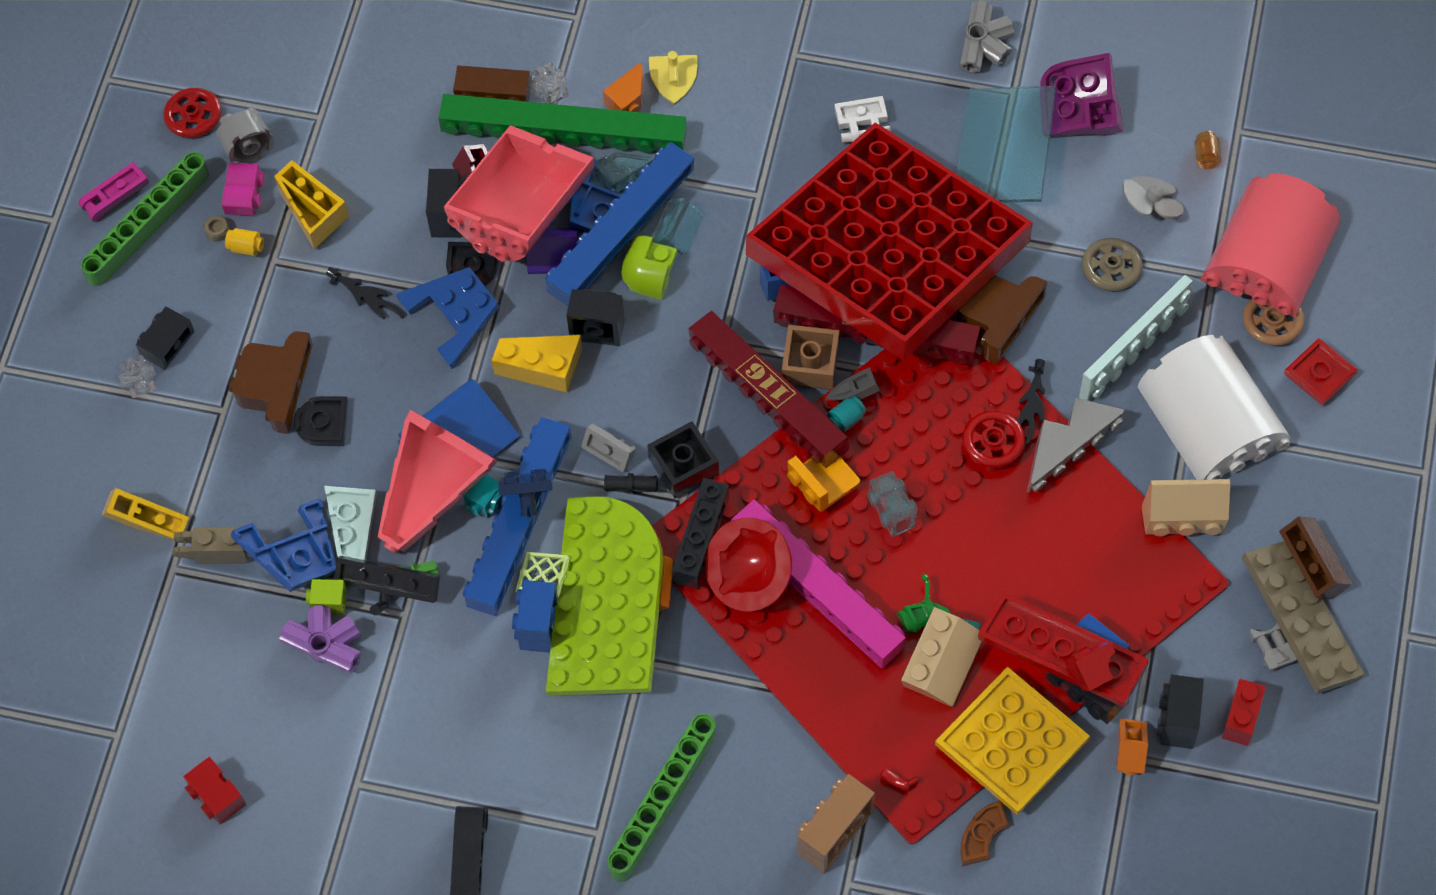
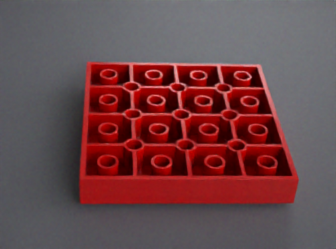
[745,122,1033,361]

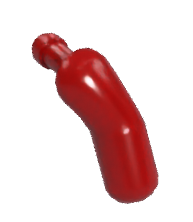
[880,769,919,791]

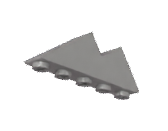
[1027,398,1124,493]

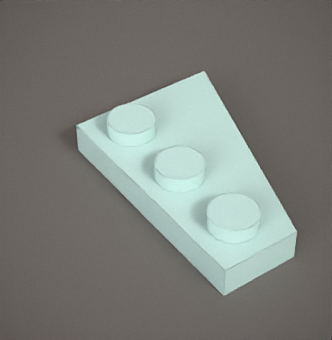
[324,486,377,560]

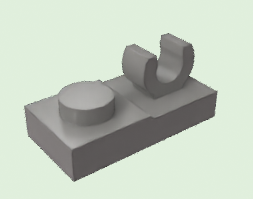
[581,423,636,472]

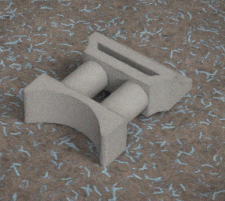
[1248,623,1298,671]

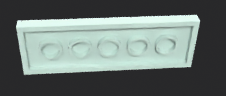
[1079,275,1193,401]

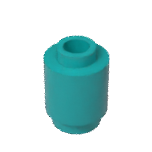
[827,397,866,433]

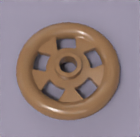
[1243,299,1304,346]

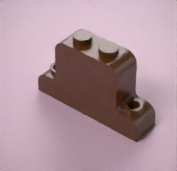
[956,275,1047,365]
[229,331,313,434]

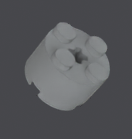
[216,107,274,164]

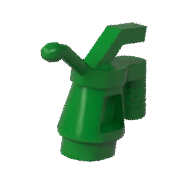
[897,574,950,634]

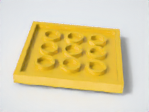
[935,667,1090,815]

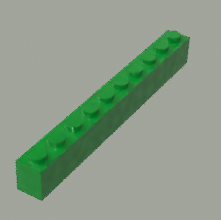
[438,94,687,153]

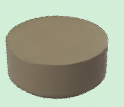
[204,216,230,242]

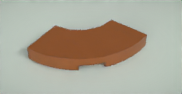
[960,800,1009,866]

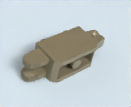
[172,527,268,564]

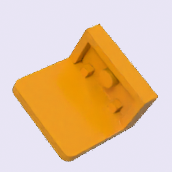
[787,456,860,512]

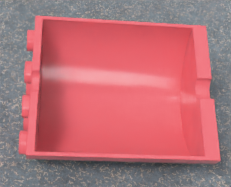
[444,125,594,262]
[1200,173,1340,317]

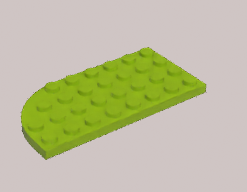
[546,497,663,696]

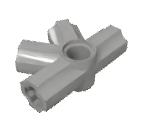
[960,0,1014,74]

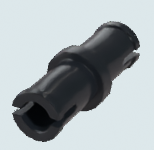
[604,473,658,494]

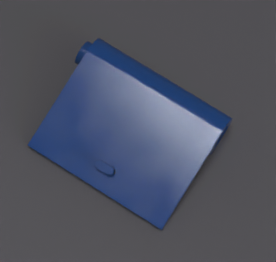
[397,379,520,458]

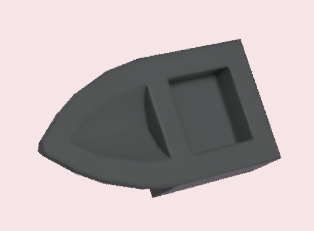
[827,367,880,401]

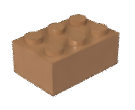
[797,774,875,874]

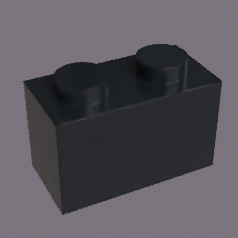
[136,306,195,370]

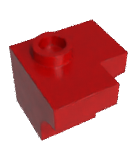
[1064,642,1115,691]

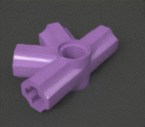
[279,605,361,674]

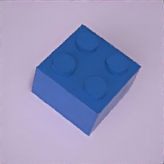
[512,580,558,653]

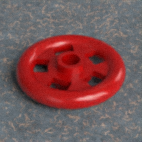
[163,88,222,138]
[962,411,1025,468]

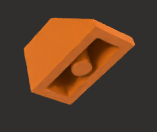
[603,63,644,112]
[1116,719,1148,775]

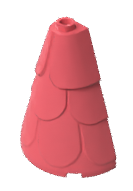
[378,410,497,554]

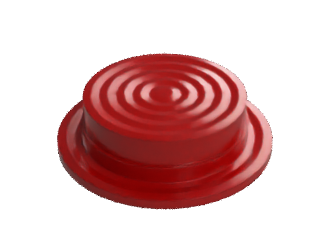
[705,518,792,611]

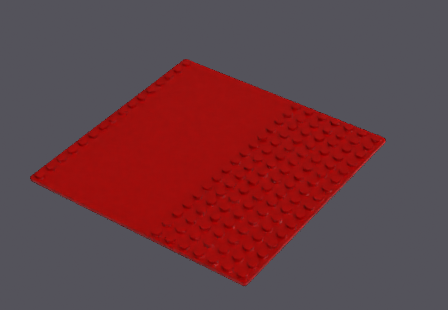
[652,312,1229,845]

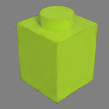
[306,579,347,615]

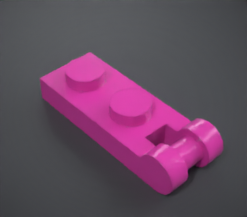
[78,162,149,222]

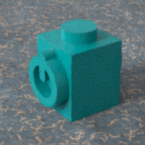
[463,475,503,518]

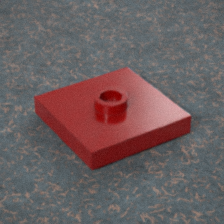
[1284,338,1358,406]

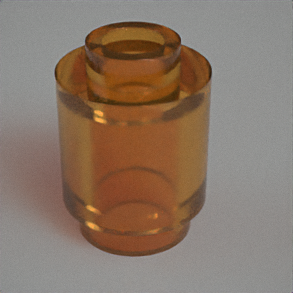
[1194,131,1221,170]

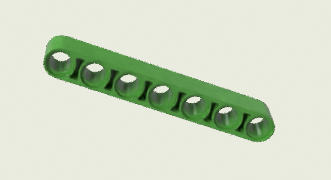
[81,152,209,286]
[607,713,716,882]

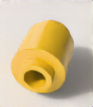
[225,228,264,256]

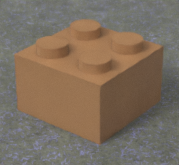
[782,325,839,390]

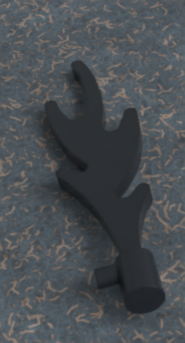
[326,267,404,319]
[1018,359,1045,446]

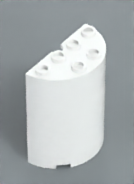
[1137,335,1291,480]

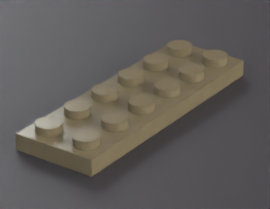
[1242,541,1365,694]

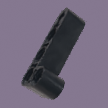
[450,806,488,895]

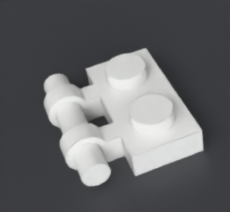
[834,96,891,143]

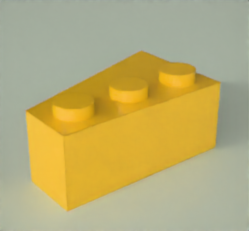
[274,160,349,249]
[492,335,582,393]

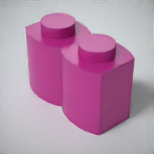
[222,163,265,216]

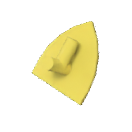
[649,51,698,105]

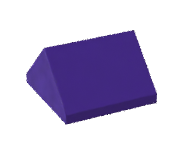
[527,227,578,274]

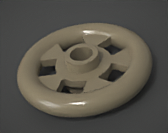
[1082,238,1142,291]

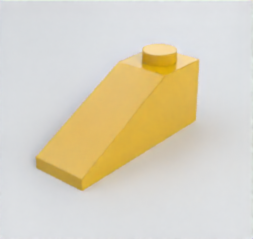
[101,488,189,540]

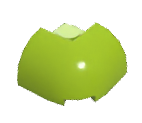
[621,236,677,300]

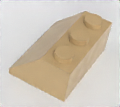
[1142,479,1230,536]
[901,607,982,708]

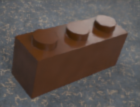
[453,65,532,102]
[1279,516,1353,599]

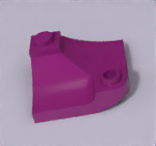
[1040,53,1123,138]

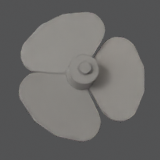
[1122,176,1184,218]

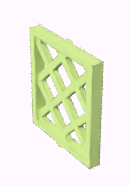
[515,552,570,597]

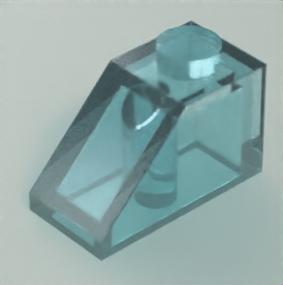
[595,152,653,194]

